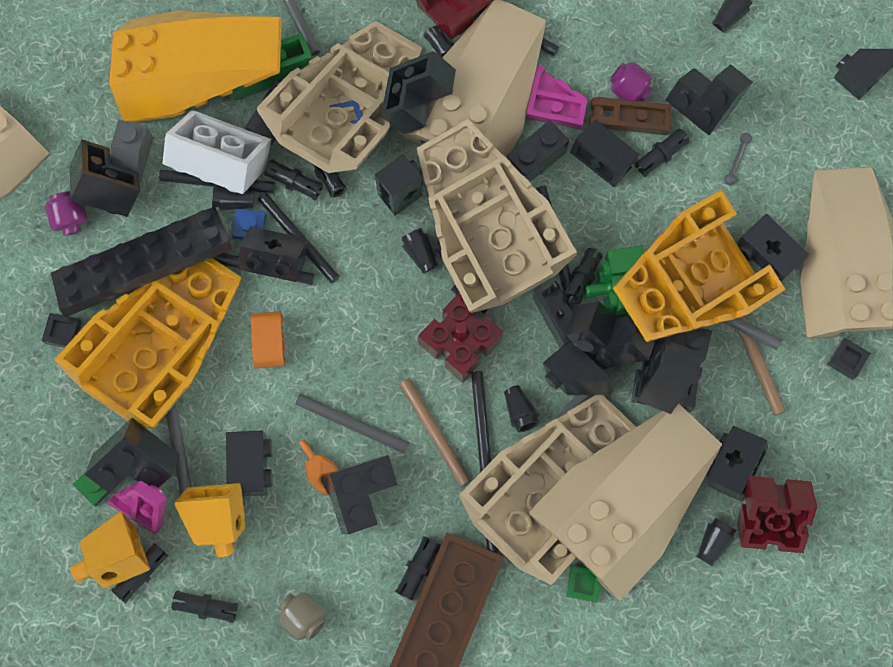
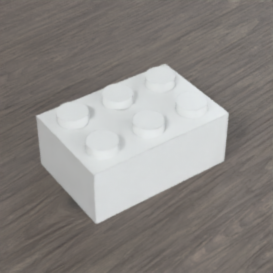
[162,110,271,194]

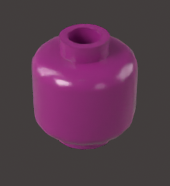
[609,62,653,102]
[45,191,88,236]

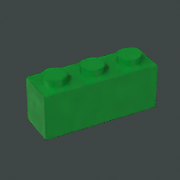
[233,33,312,100]

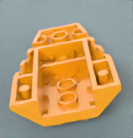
[109,10,282,123]
[613,189,786,342]
[54,258,242,429]

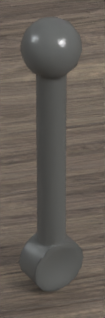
[724,133,752,185]

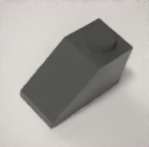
[110,120,153,183]

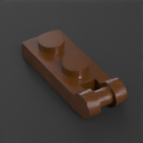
[589,97,672,135]

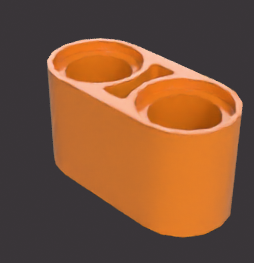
[251,311,286,369]

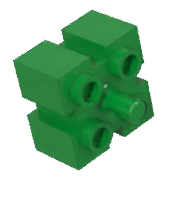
[586,245,645,318]

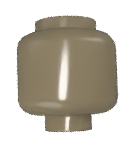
[279,593,326,640]

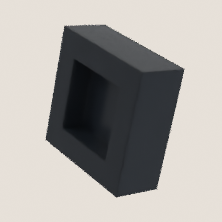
[42,313,81,348]
[827,337,871,380]

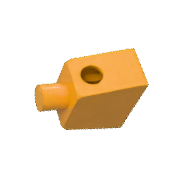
[174,483,246,558]
[70,511,150,588]

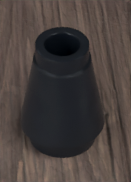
[712,0,752,33]
[212,184,255,211]
[401,228,438,274]
[504,385,539,433]
[696,518,737,566]

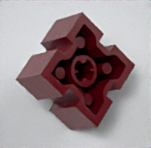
[418,293,503,383]
[737,476,817,553]

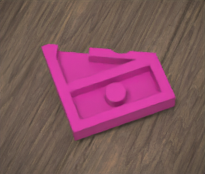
[526,65,588,130]
[108,481,167,535]

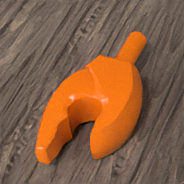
[299,439,340,495]

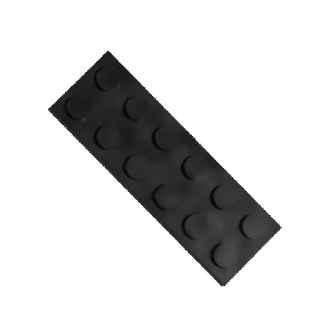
[51,207,232,318]

